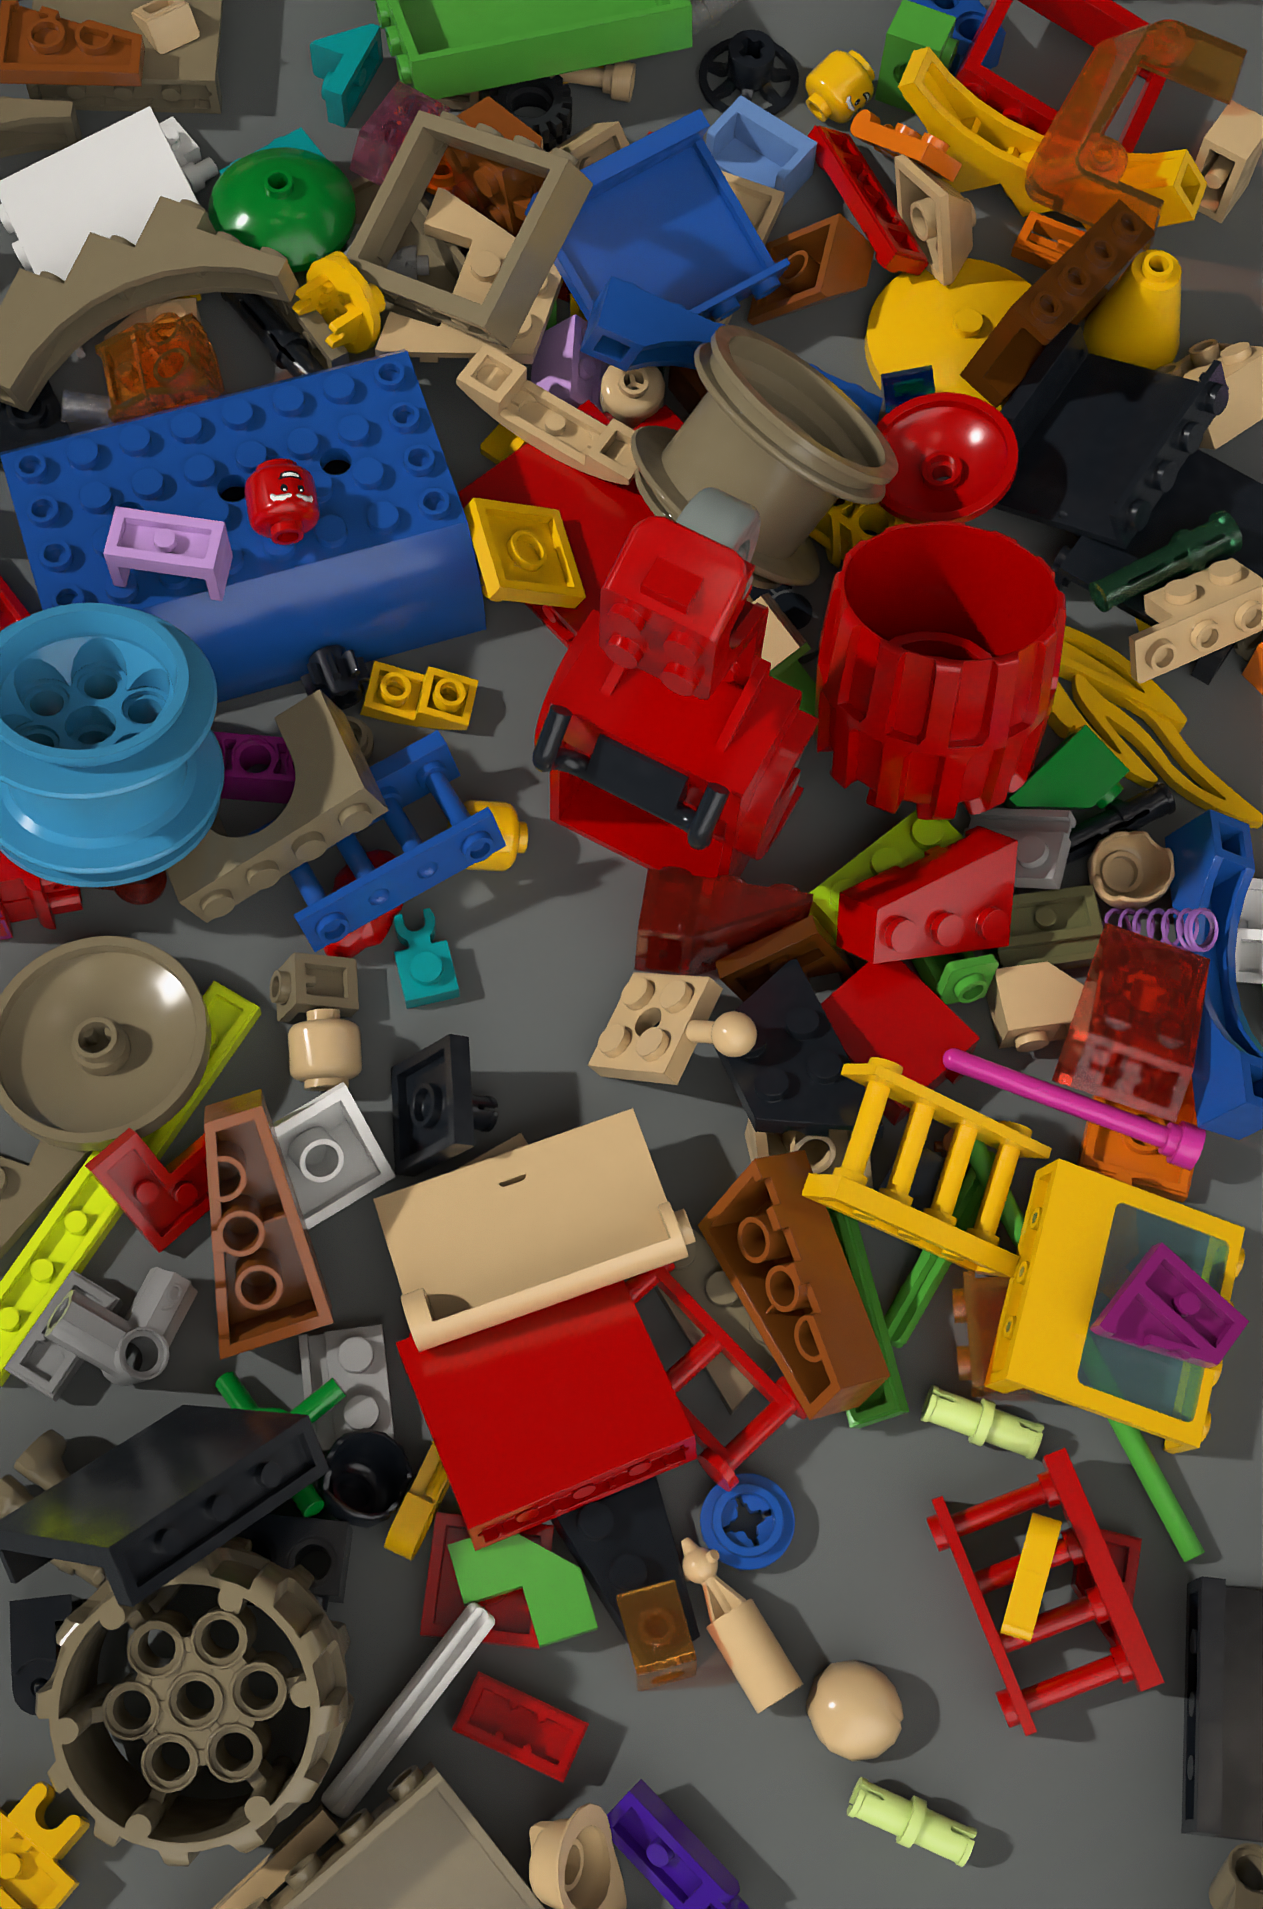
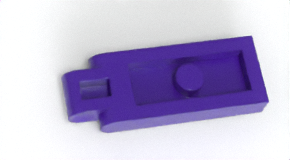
[607,1779,750,1909]

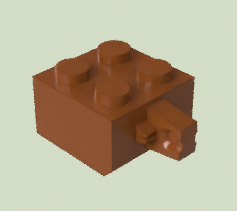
[445,96,545,237]

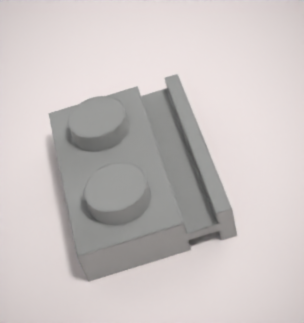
[963,808,1077,889]
[298,1324,396,1452]

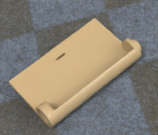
[373,1108,696,1352]

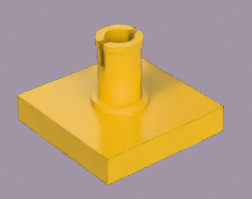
[463,498,586,609]

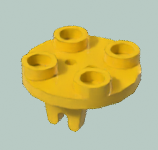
[292,251,386,354]

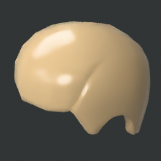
[1087,831,1175,910]
[806,1659,904,1762]

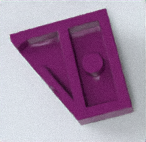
[1089,1242,1249,1368]

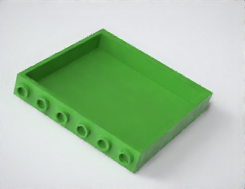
[371,0,693,103]

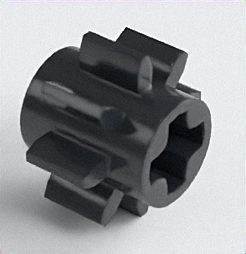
[301,645,371,710]

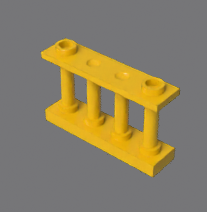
[802,1057,1052,1278]

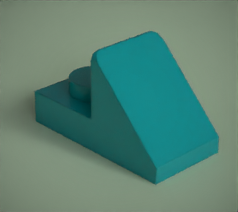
[310,23,383,128]

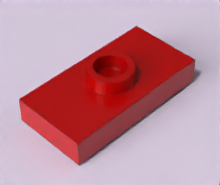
[452,1671,589,1784]

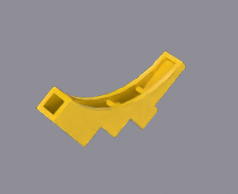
[898,47,1207,231]

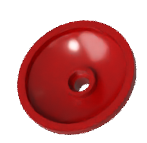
[876,392,1018,524]

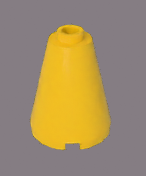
[1083,249,1182,370]

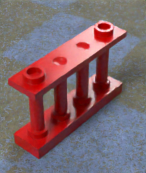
[926,1448,1165,1736]

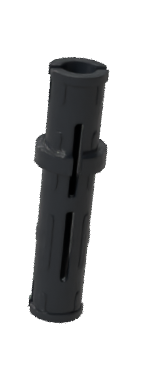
[221,292,325,377]
[1066,782,1176,865]

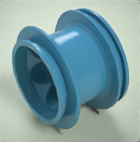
[0,603,225,887]

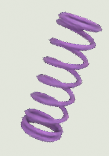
[1102,908,1219,952]

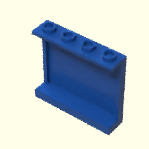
[524,109,790,322]

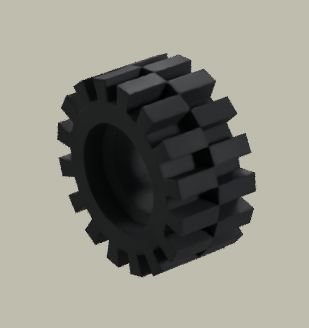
[488,75,572,152]

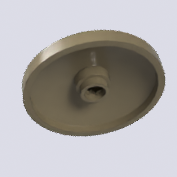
[0,936,211,1151]

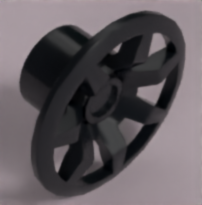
[699,29,799,115]

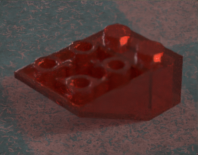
[634,866,814,976]
[1052,923,1210,1123]

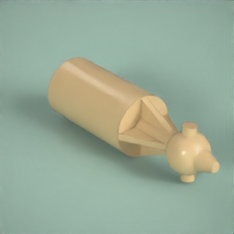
[681,1537,804,1714]

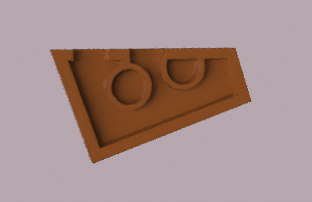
[0,0,145,87]

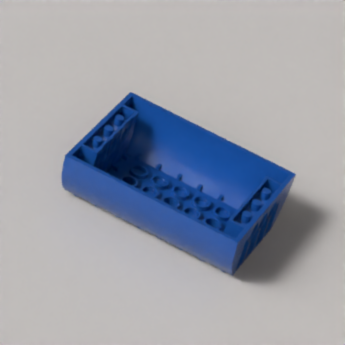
[0,349,487,703]

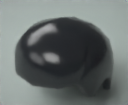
[316,1428,412,1528]

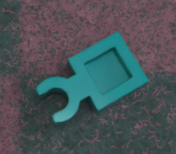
[394,908,460,1009]

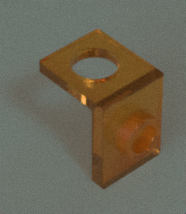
[616,1580,697,1692]

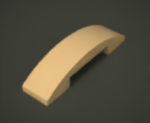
[456,343,637,485]

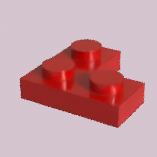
[85,1128,210,1253]

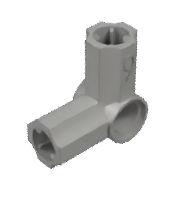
[44,1267,198,1386]

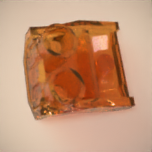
[95,312,225,423]

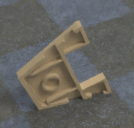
[375,187,563,364]

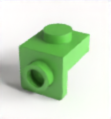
[910,951,999,1005]

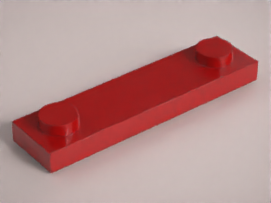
[808,125,929,276]

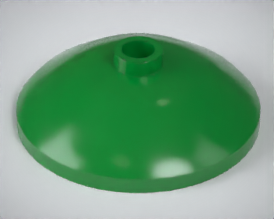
[208,147,356,273]

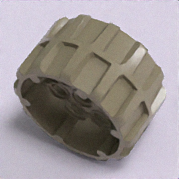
[35,1536,355,1867]

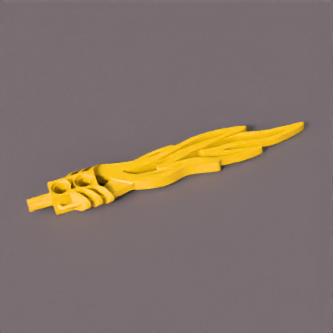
[809,498,1263,829]

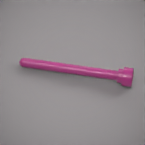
[943,1048,1206,1171]

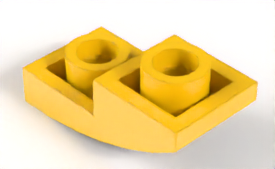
[360,661,479,730]

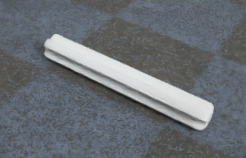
[321,1602,495,1819]

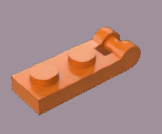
[850,109,962,182]

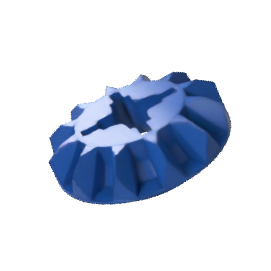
[700,1473,795,1571]

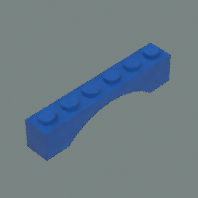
[580,276,883,425]
[1165,809,1263,1140]

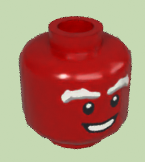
[244,458,320,545]

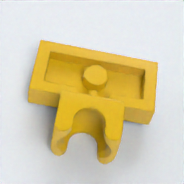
[0,1781,90,1909]

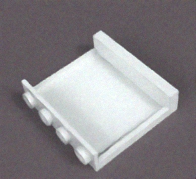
[0,106,200,359]

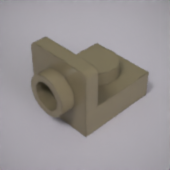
[270,952,359,1022]

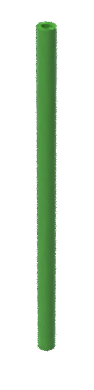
[969,1140,1205,1562]

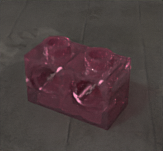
[349,81,450,186]

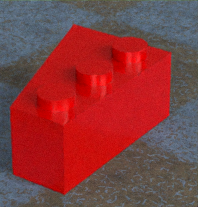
[836,826,1018,964]

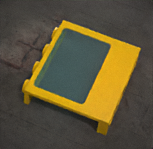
[984,1159,1245,1454]

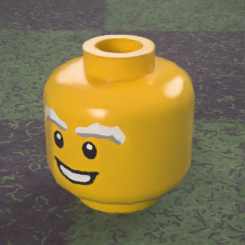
[805,50,875,124]

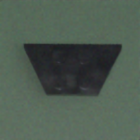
[714,958,884,1140]

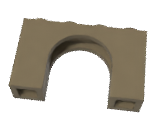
[166,689,389,923]

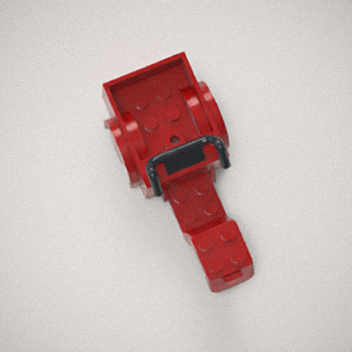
[532,487,819,907]

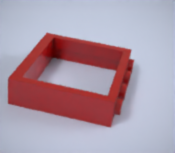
[954,0,1182,153]

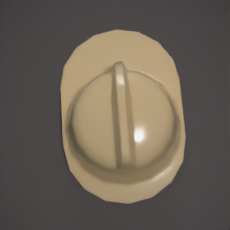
[529,1803,627,1909]

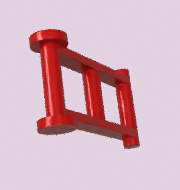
[625,1263,807,1492]

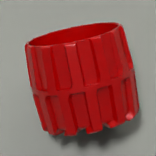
[814,520,1066,820]

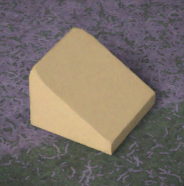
[131,0,200,54]

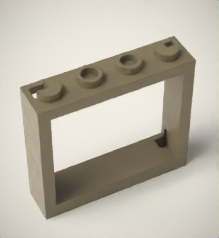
[346,110,593,349]

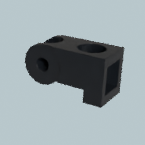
[9,1594,82,1716]

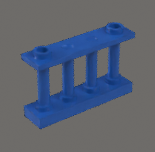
[248,730,506,952]

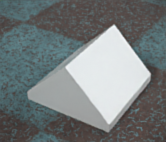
[273,1082,396,1230]

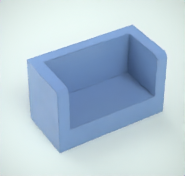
[706,95,817,209]

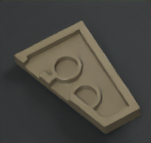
[654,1228,776,1415]

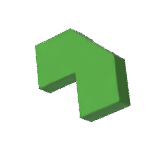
[447,1534,598,1648]

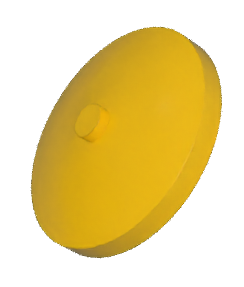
[865,258,1032,411]

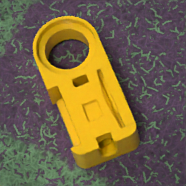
[384,1441,450,1561]
[1000,1512,1063,1642]

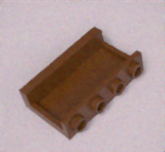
[960,199,1155,408]

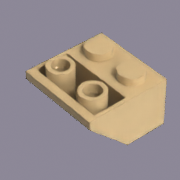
[1156,339,1263,450]

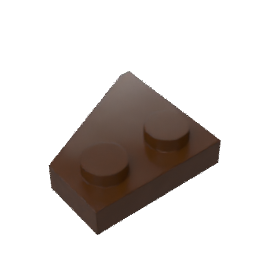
[715,915,857,1002]

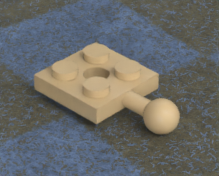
[588,972,757,1085]

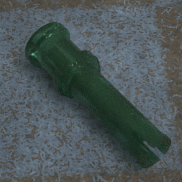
[1089,510,1243,612]

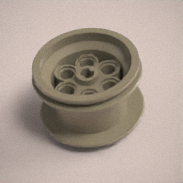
[630,325,898,589]

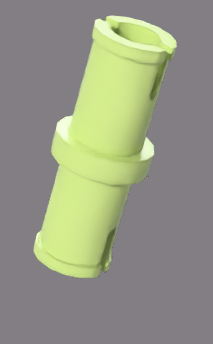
[920,1385,1044,1460]
[847,1777,977,1867]

